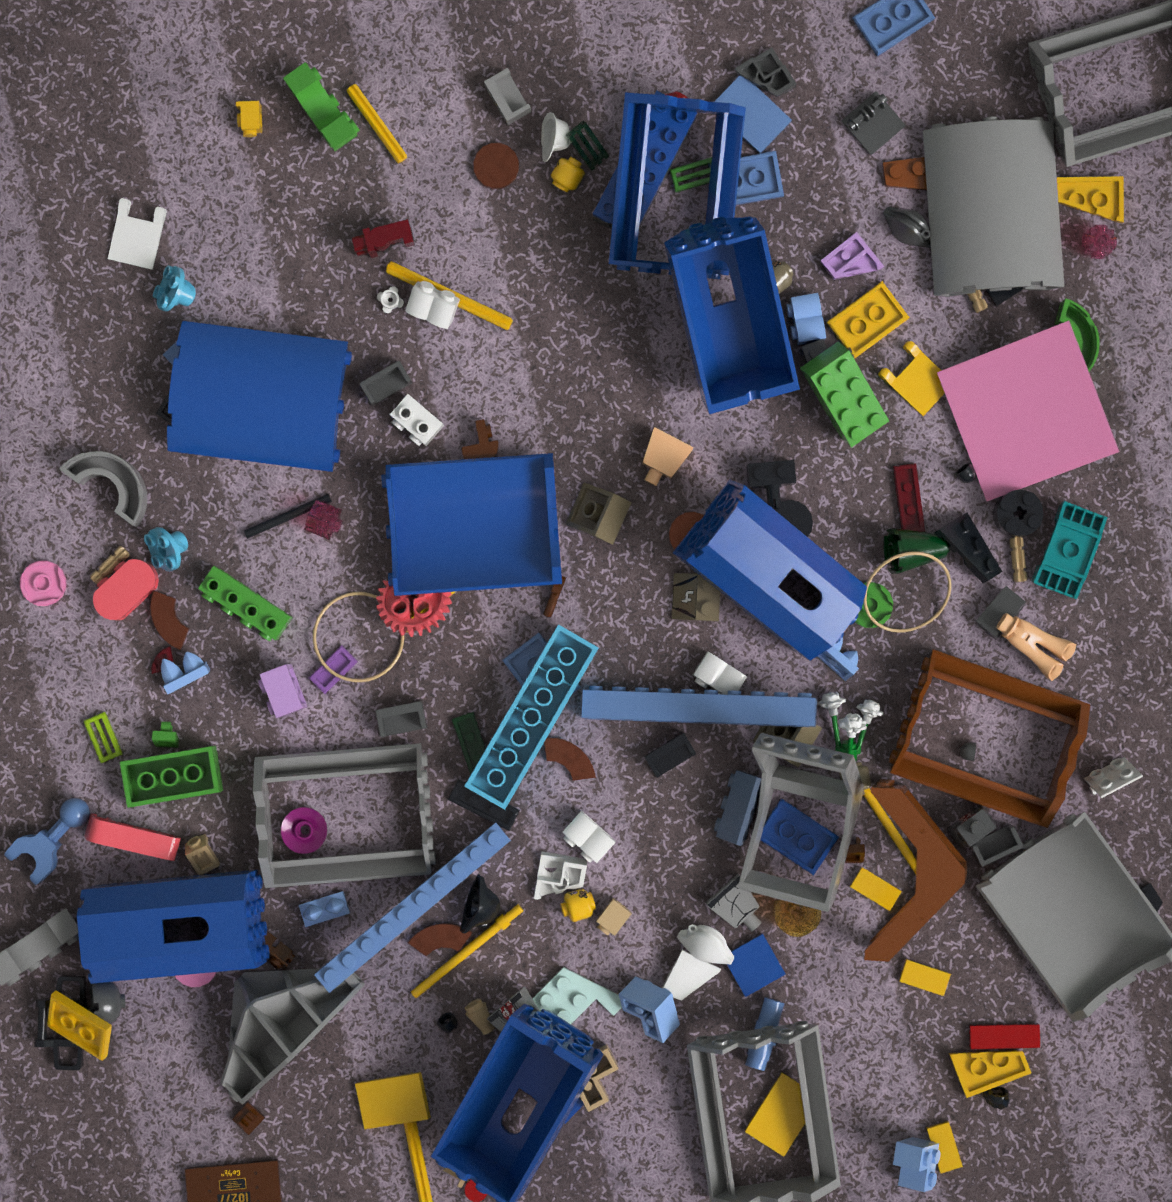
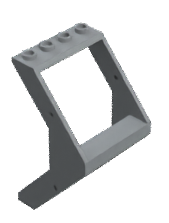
[739,733,864,912]

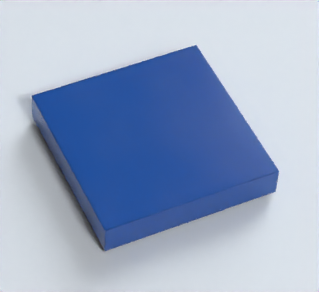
[727,933,785,997]

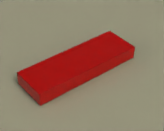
[969,1023,1040,1049]

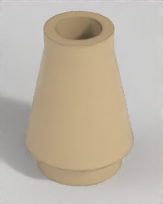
[465,998,495,1035]

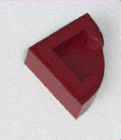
[151,647,174,674]

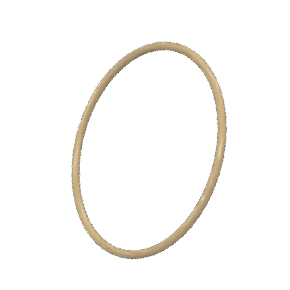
[863,552,951,633]
[313,592,404,682]

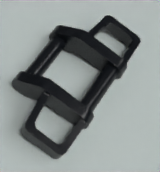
[34,975,87,1070]

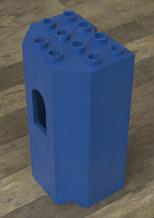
[664,217,800,414]
[673,479,867,661]
[77,869,270,984]
[431,1004,604,1202]

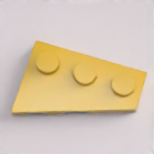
[1057,176,1124,224]
[949,1050,1031,1098]

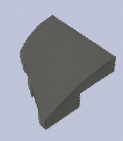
[735,47,796,97]

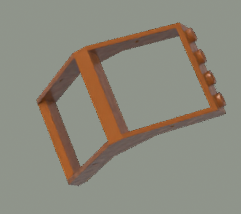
[864,779,967,962]

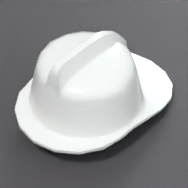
[541,112,571,162]

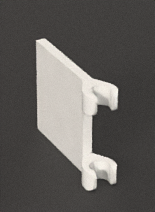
[108,198,167,270]

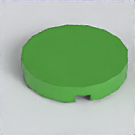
[855,582,893,628]

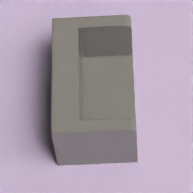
[484,68,531,126]

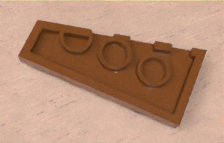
[882,157,927,191]

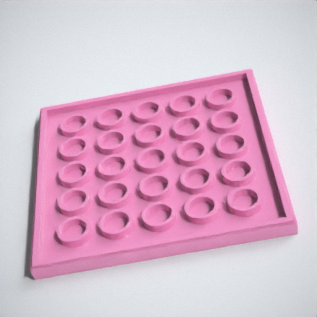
[937,321,1120,501]

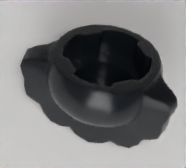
[983,1087,1010,1110]

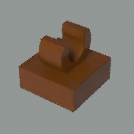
[845,837,865,863]
[232,1101,265,1135]

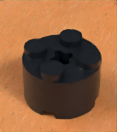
[993,490,1043,537]

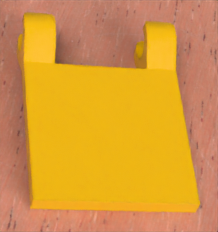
[878,341,945,416]

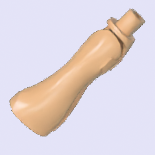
[996,613,1077,681]

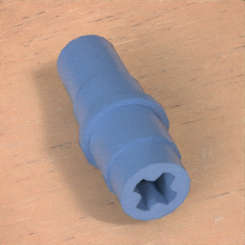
[745,997,785,1071]

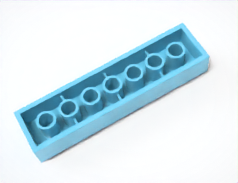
[464,624,599,810]

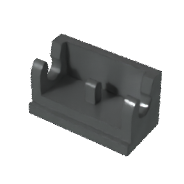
[976,586,1026,640]

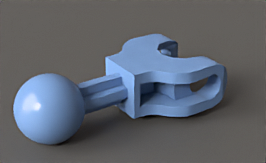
[4,798,90,885]

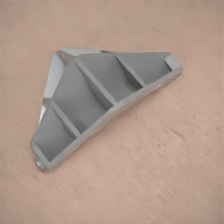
[220,968,365,1105]

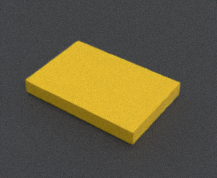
[826,281,910,359]
[47,990,112,1061]
[355,1072,431,1129]
[744,1072,805,1157]

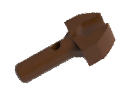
[543,576,567,618]

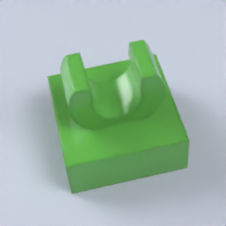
[152,721,179,748]

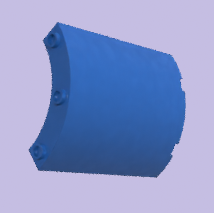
[167,321,352,472]
[381,453,562,596]

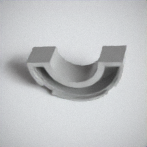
[60,451,147,527]
[0,908,79,987]

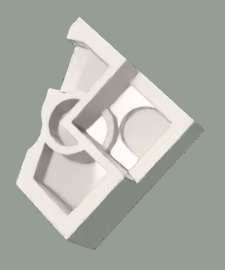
[534,851,587,900]
[662,949,721,1000]

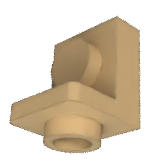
[185,834,220,875]

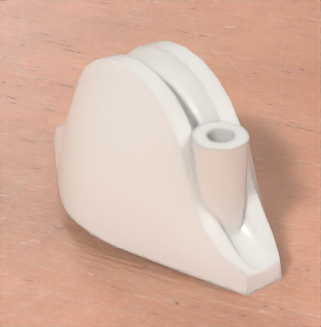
[677,925,734,965]

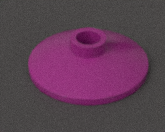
[281,807,327,854]

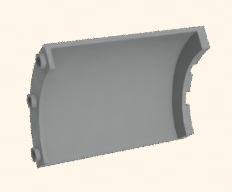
[923,117,1064,297]
[976,812,1172,1022]

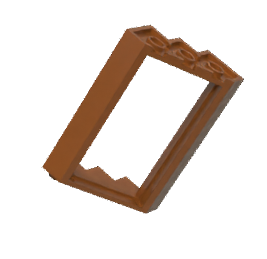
[888,649,1090,828]

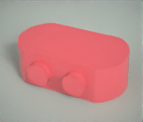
[93,559,159,620]

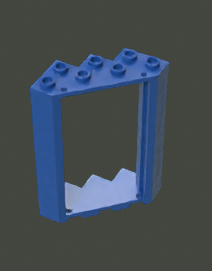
[609,92,746,279]

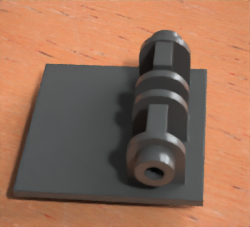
[841,91,906,155]

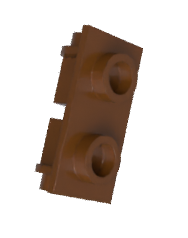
[264,931,295,970]

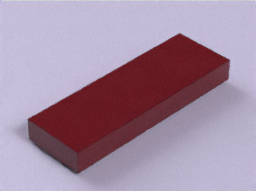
[893,463,925,532]

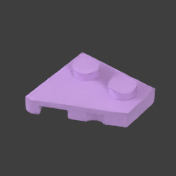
[820,232,884,280]

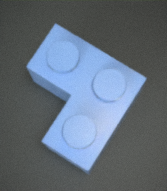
[619,976,680,1043]
[893,1137,940,1192]

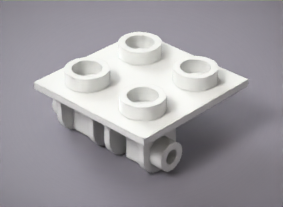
[1084,757,1143,798]

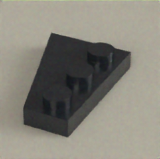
[934,512,1002,583]

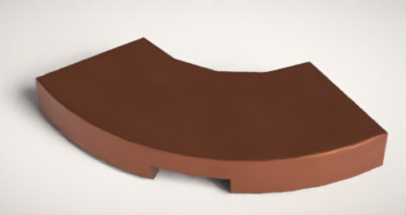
[151,591,190,650]
[544,738,596,781]
[408,923,473,956]

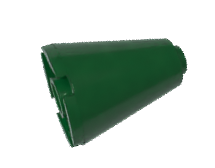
[883,528,950,574]

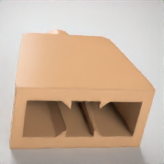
[642,427,694,486]

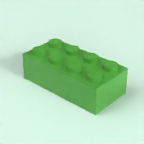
[800,342,889,448]
[120,745,224,808]

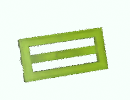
[83,712,123,763]

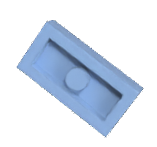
[817,638,859,681]
[161,652,210,694]
[299,891,350,927]

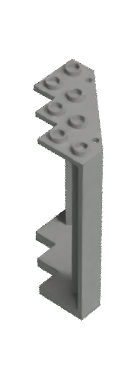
[1028,0,1172,167]
[253,743,436,888]
[687,1021,841,1202]

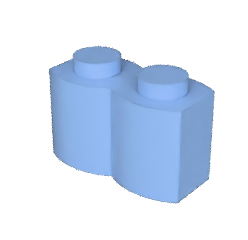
[786,293,826,345]

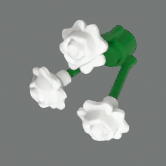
[817,692,884,762]

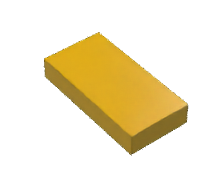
[850,867,902,911]
[899,959,951,996]
[926,1121,963,1173]

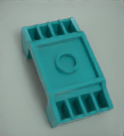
[1031,501,1108,600]

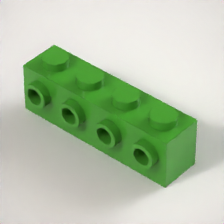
[198,566,293,641]

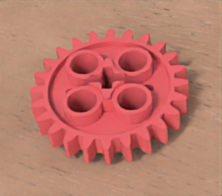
[376,580,452,637]

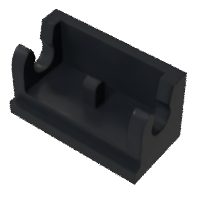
[644,733,696,778]

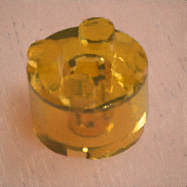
[772,899,821,937]

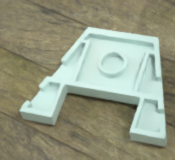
[532,967,622,1024]

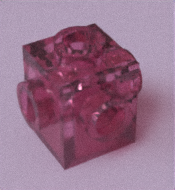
[1082,225,1117,259]
[304,500,343,540]

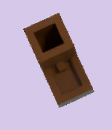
[461,419,499,459]

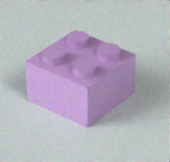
[258,664,307,718]

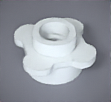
[377,286,404,313]

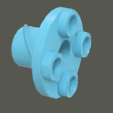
[153,265,196,312]
[144,527,188,572]

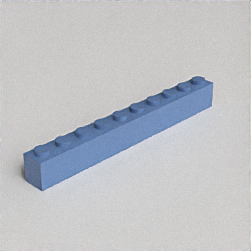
[581,686,817,727]
[314,823,511,993]

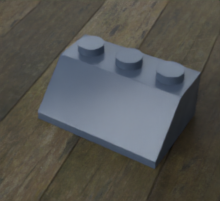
[714,770,761,846]

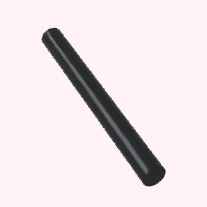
[244,494,332,539]

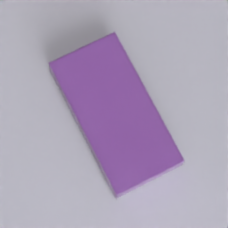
[309,645,358,694]

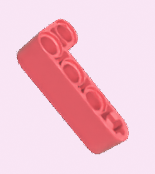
[84,813,181,861]

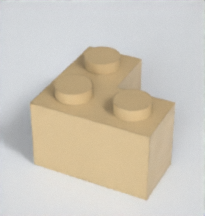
[580,1044,618,1112]

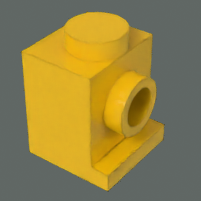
[236,101,262,137]

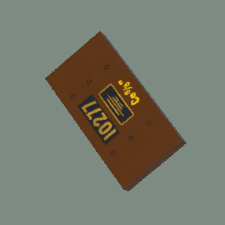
[185,1159,282,1202]

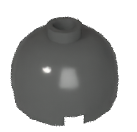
[89,982,126,1024]

